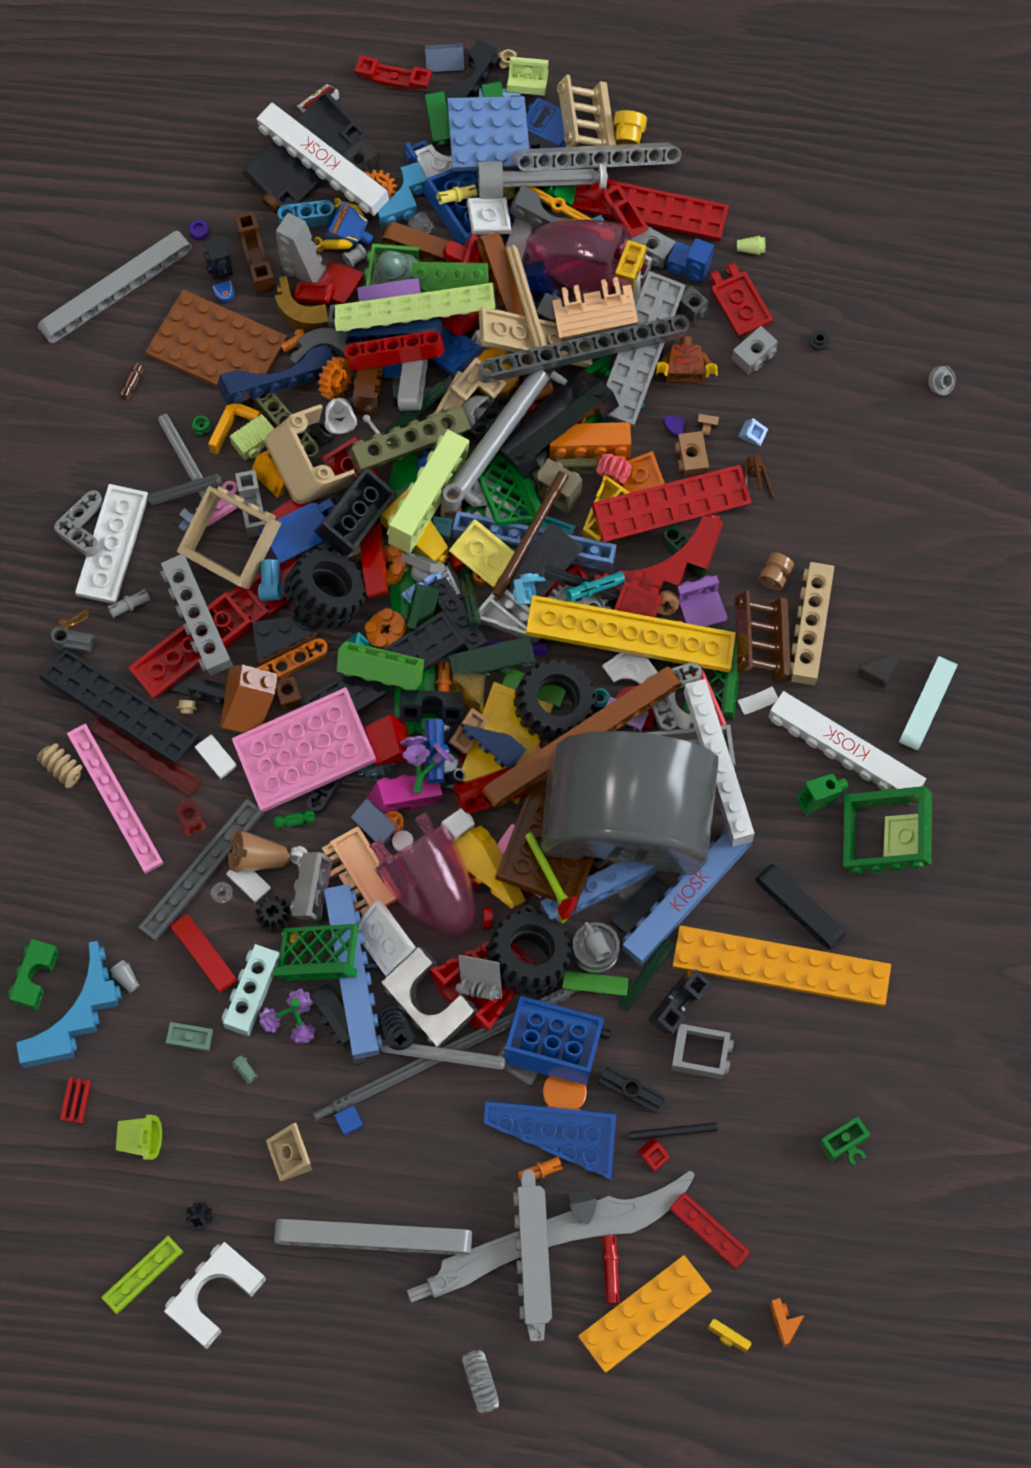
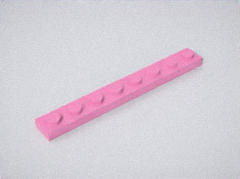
[67,723,164,874]

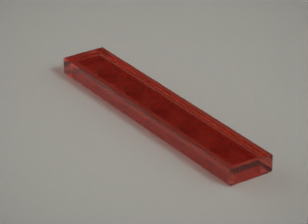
[89,717,203,798]

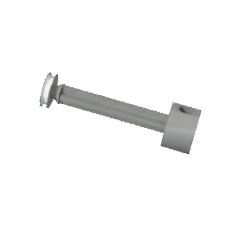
[477,161,608,198]

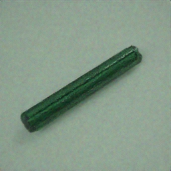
[383,381,448,435]
[458,566,481,628]
[618,939,674,1012]

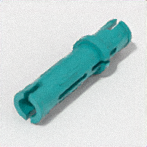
[565,571,625,602]

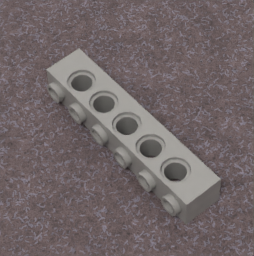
[160,553,233,676]

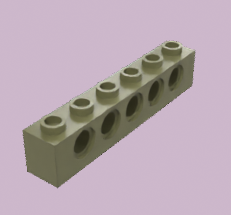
[349,406,471,474]

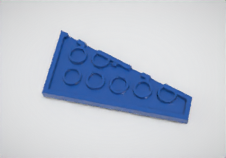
[484,1100,617,1180]

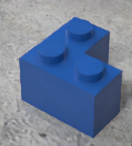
[666,238,714,284]

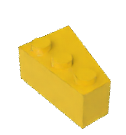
[582,475,630,542]

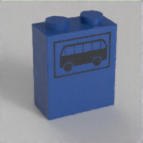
[526,97,578,148]

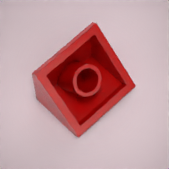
[436,311,479,336]
[365,715,409,766]

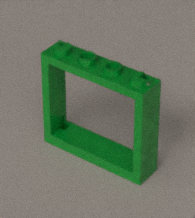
[843,786,932,875]

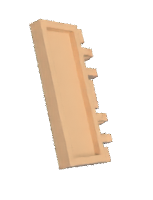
[552,277,638,340]
[322,826,401,916]

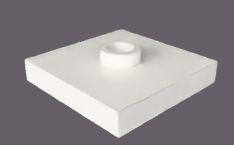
[467,197,512,235]

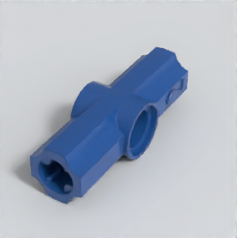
[423,718,449,784]

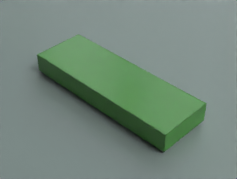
[502,667,566,709]
[562,971,628,996]

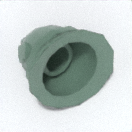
[376,250,418,283]

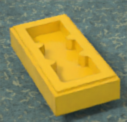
[708,1319,752,1353]

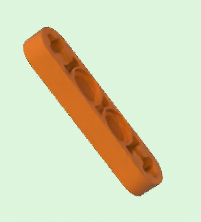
[257,638,328,680]

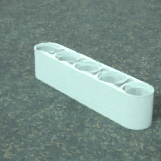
[899,656,958,751]

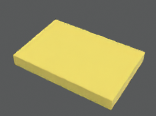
[449,519,514,587]

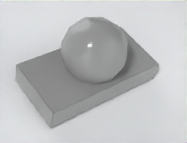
[401,553,445,582]

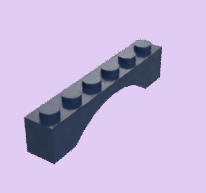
[217,344,334,405]

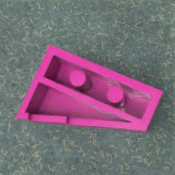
[366,771,443,814]

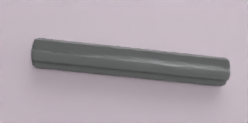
[148,473,222,505]

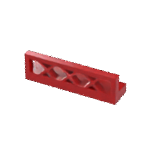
[453,764,529,814]

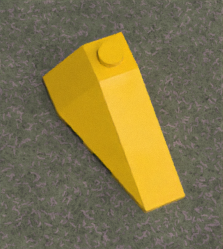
[445,826,526,908]

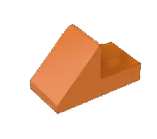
[770,1298,804,1347]

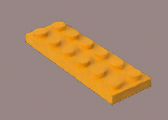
[578,1255,712,1373]

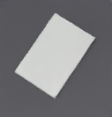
[357,900,416,977]

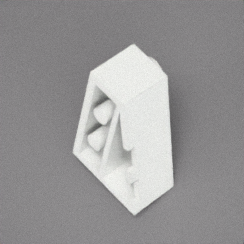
[473,589,540,642]

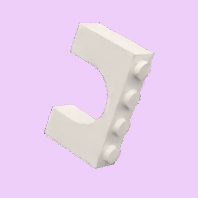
[164,1242,266,1349]

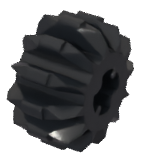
[255,895,291,933]

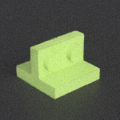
[507,56,549,96]
[883,814,918,857]

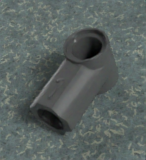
[51,626,93,653]

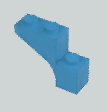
[378,162,426,228]

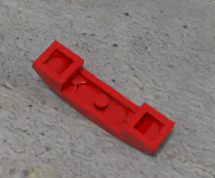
[354,55,433,90]

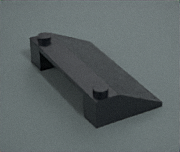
[498,370,619,479]

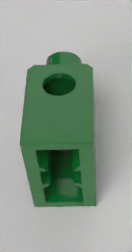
[796,774,848,816]

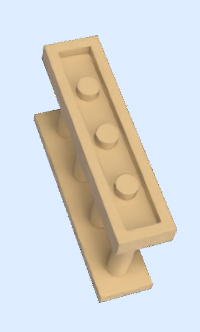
[557,75,616,147]

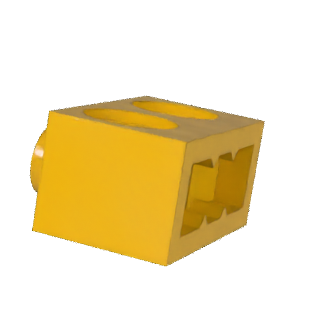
[615,240,647,291]

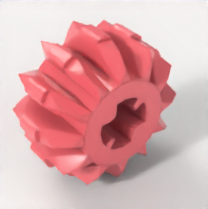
[596,454,632,483]

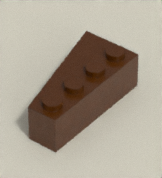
[351,366,384,417]

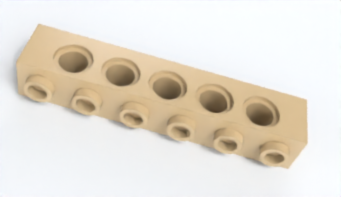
[790,562,835,686]

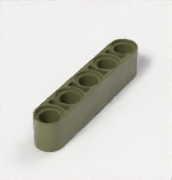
[253,393,319,465]

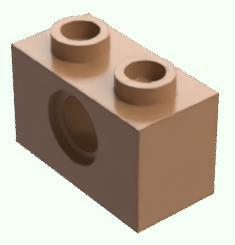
[674,431,709,479]

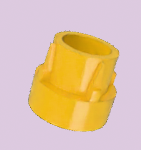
[613,110,647,145]

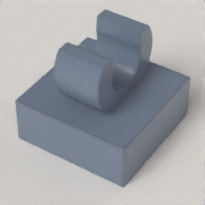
[179,508,195,532]

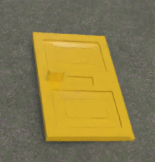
[461,682,553,804]

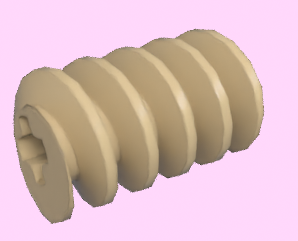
[36,743,82,788]

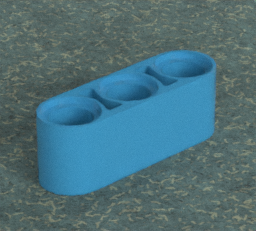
[278,200,335,228]

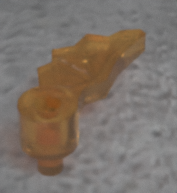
[58,608,90,630]

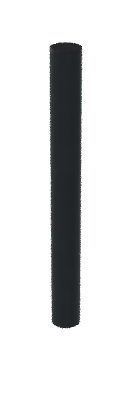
[629,1122,717,1140]

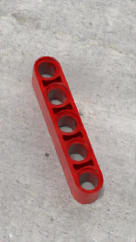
[344,331,444,370]

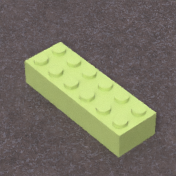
[387,430,469,554]

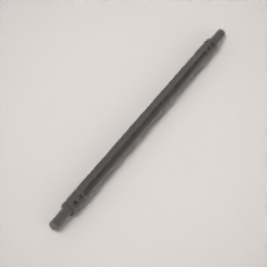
[313,988,579,1121]

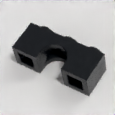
[399,689,464,724]
[648,970,712,1034]

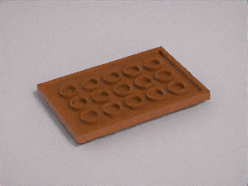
[145,290,288,403]

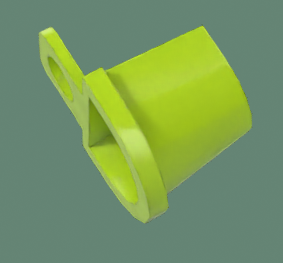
[116,1115,162,1160]

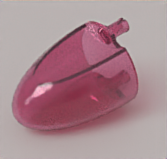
[526,219,646,297]
[369,812,475,937]

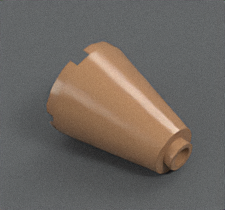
[228,830,290,873]

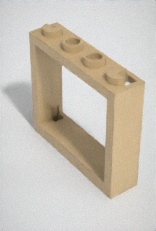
[177,486,282,589]

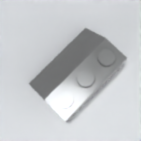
[290,852,333,923]

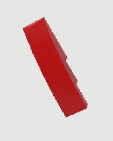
[360,523,389,598]
[170,914,237,993]

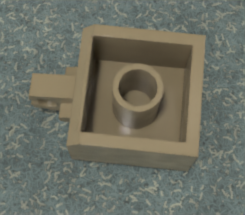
[529,458,582,514]

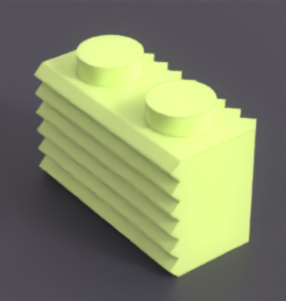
[230,414,274,461]

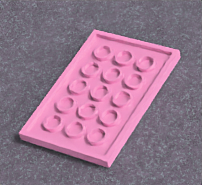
[232,687,377,812]

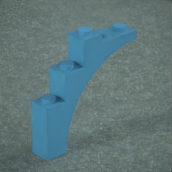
[16,941,122,1068]

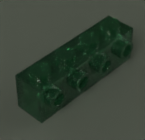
[449,636,536,684]

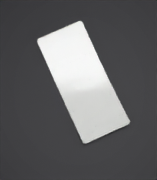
[738,687,778,715]

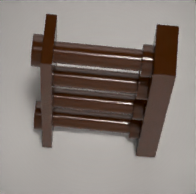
[734,590,791,682]

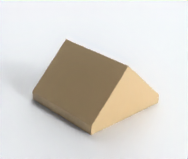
[266,1123,312,1181]

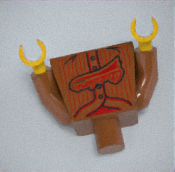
[655,336,718,383]

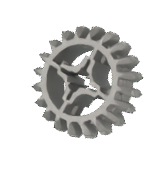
[462,1350,499,1413]

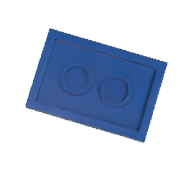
[429,326,483,377]

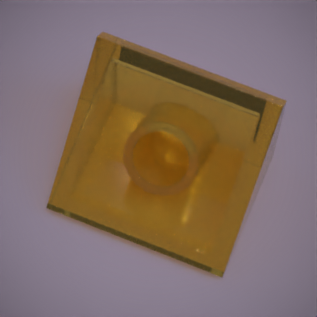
[453,673,485,714]

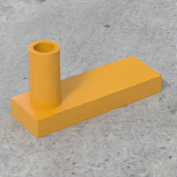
[208,403,261,455]

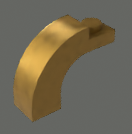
[275,276,328,332]

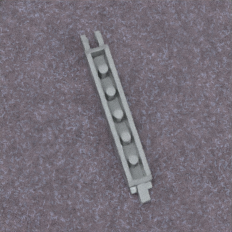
[513,1169,552,1341]

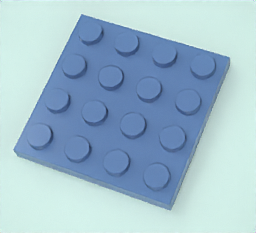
[447,96,529,171]

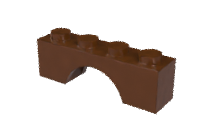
[235,211,275,294]

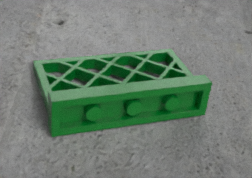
[477,456,541,526]
[684,636,739,720]
[273,924,359,981]

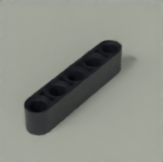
[755,864,846,950]

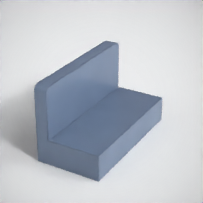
[425,43,464,72]
[351,799,396,846]

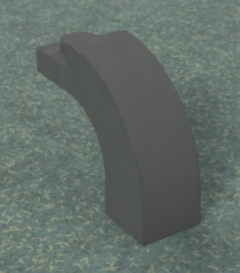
[290,328,348,368]

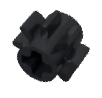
[185,1202,213,1230]

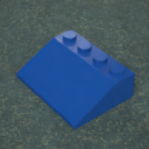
[423,169,515,246]
[503,996,604,1086]

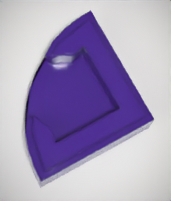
[664,415,684,438]

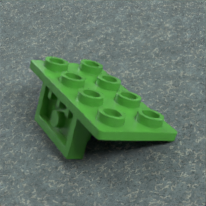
[411,262,489,293]

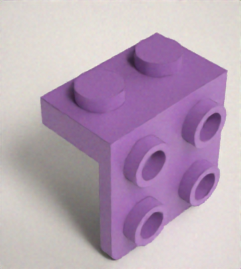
[676,575,727,627]

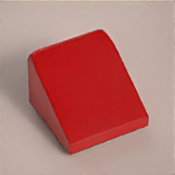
[637,1138,670,1172]

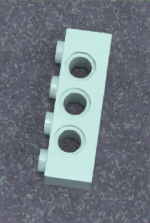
[222,944,280,1037]

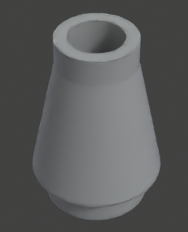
[110,960,140,993]

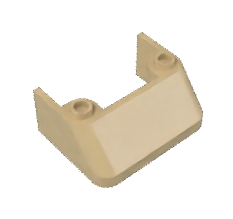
[266,404,355,504]

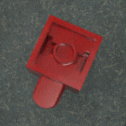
[442,234,507,283]

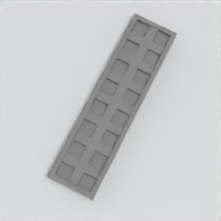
[596,271,686,427]

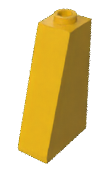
[380,489,448,564]

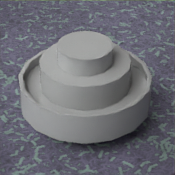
[929,366,955,395]

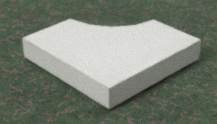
[414,144,452,179]
[602,653,658,684]

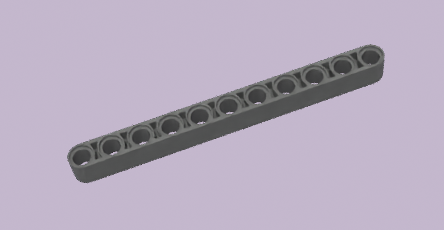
[477,315,689,383]

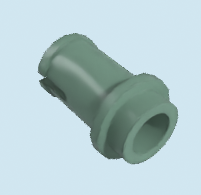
[232,1055,258,1084]

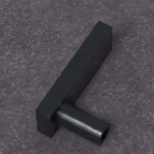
[439,725,465,791]

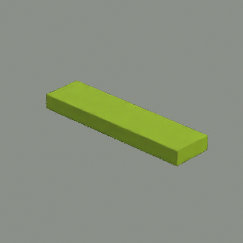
[101,1236,184,1315]

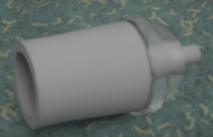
[582,922,612,961]

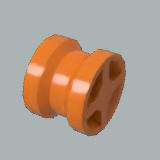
[385,811,404,836]

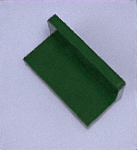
[405,583,439,629]

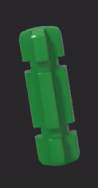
[274,810,315,829]

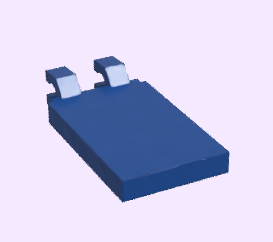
[259,499,334,565]

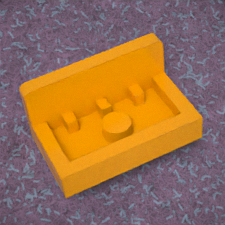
[251,450,286,498]

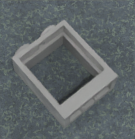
[671,1024,734,1080]

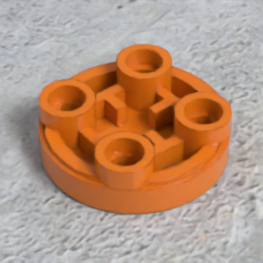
[543,1076,587,1109]

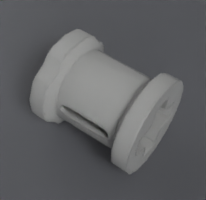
[342,244,367,268]

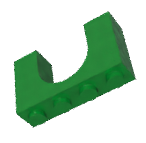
[424,82,504,145]

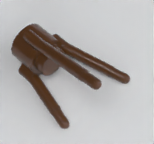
[743,455,775,498]

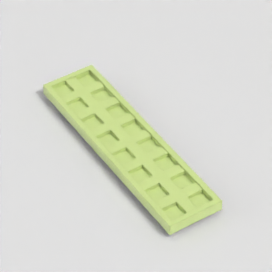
[335,283,495,331]

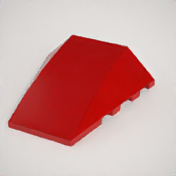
[429,941,535,1031]

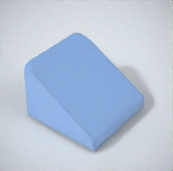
[738,418,768,446]

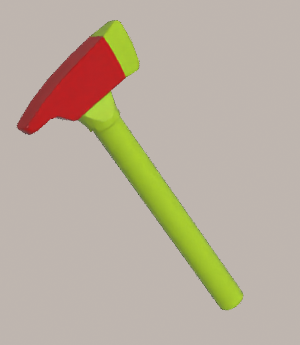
[525,832,578,923]

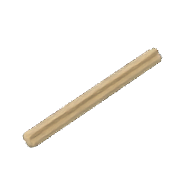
[506,245,546,348]

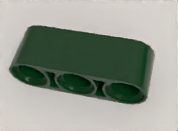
[663,525,710,578]

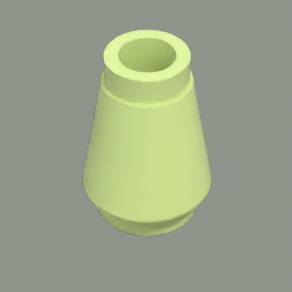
[737,236,766,255]

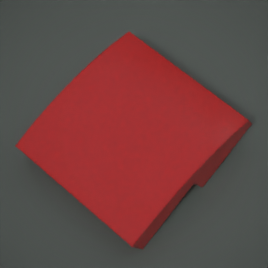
[317,262,364,304]

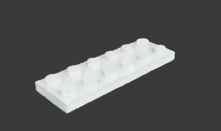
[75,484,149,604]

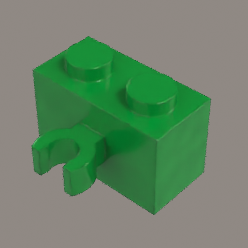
[819,1117,870,1166]

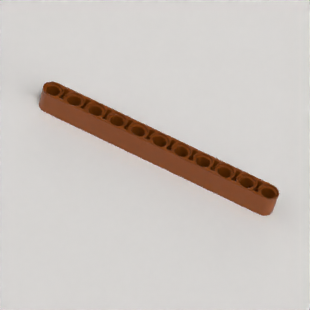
[482,667,682,808]

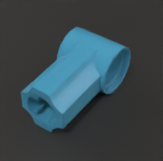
[258,559,284,601]

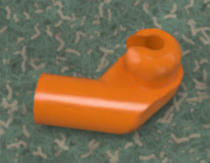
[281,329,306,353]

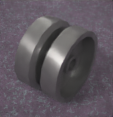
[572,922,620,975]

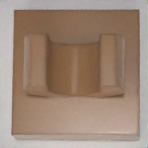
[698,414,719,436]

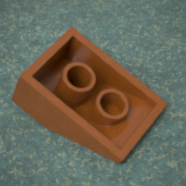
[220,665,278,733]

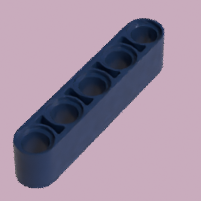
[345,317,443,345]

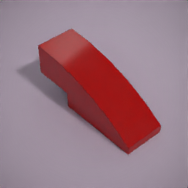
[601,185,649,239]

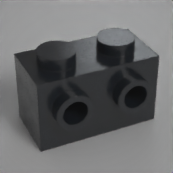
[203,235,233,280]

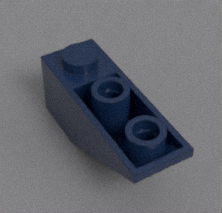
[461,723,527,768]

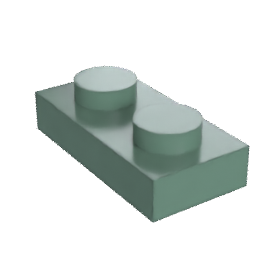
[166,1022,214,1052]

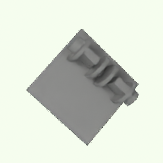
[456,955,502,1001]

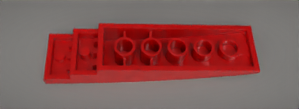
[128,572,287,699]

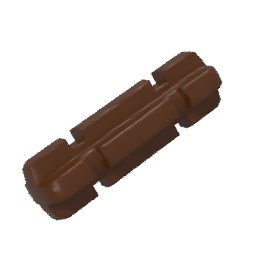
[119,363,144,400]

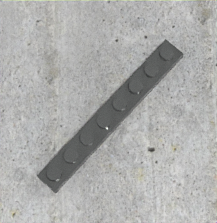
[138,799,264,942]

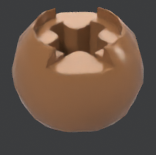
[658,590,679,616]

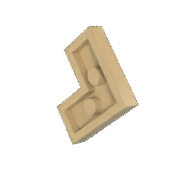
[450,357,507,401]

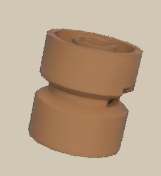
[758,552,794,591]

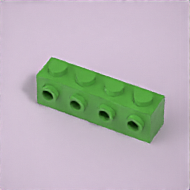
[337,641,424,690]

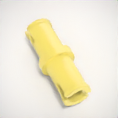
[436,184,477,205]

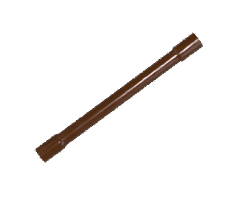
[491,471,569,598]

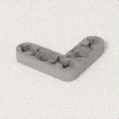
[54,490,104,557]
[645,662,702,731]

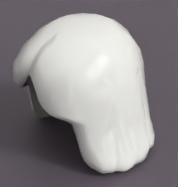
[324,398,357,435]

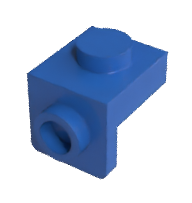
[403,140,429,164]

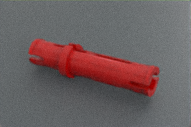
[602,1235,620,1304]

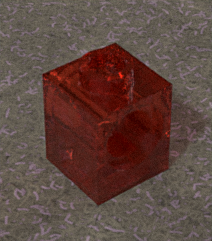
[175,799,206,836]

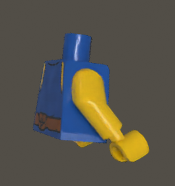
[314,198,373,252]

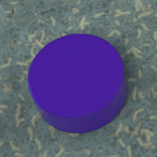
[189,220,209,241]

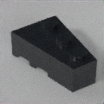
[252,615,318,666]

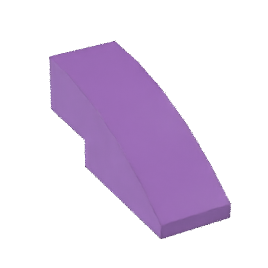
[357,278,421,302]

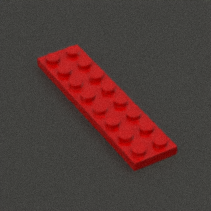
[570,179,729,242]
[591,465,752,543]

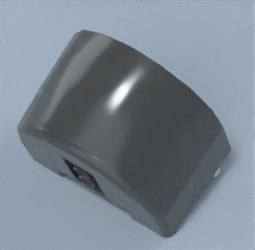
[540,731,718,875]

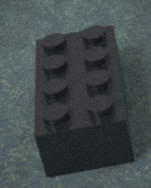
[313,467,397,556]

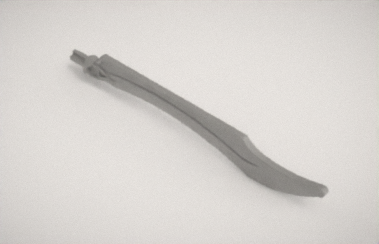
[407,1171,694,1303]

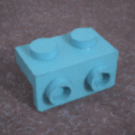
[513,573,546,605]

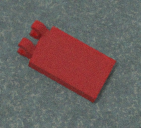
[709,262,774,338]
[614,570,664,618]

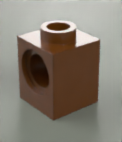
[275,676,302,712]

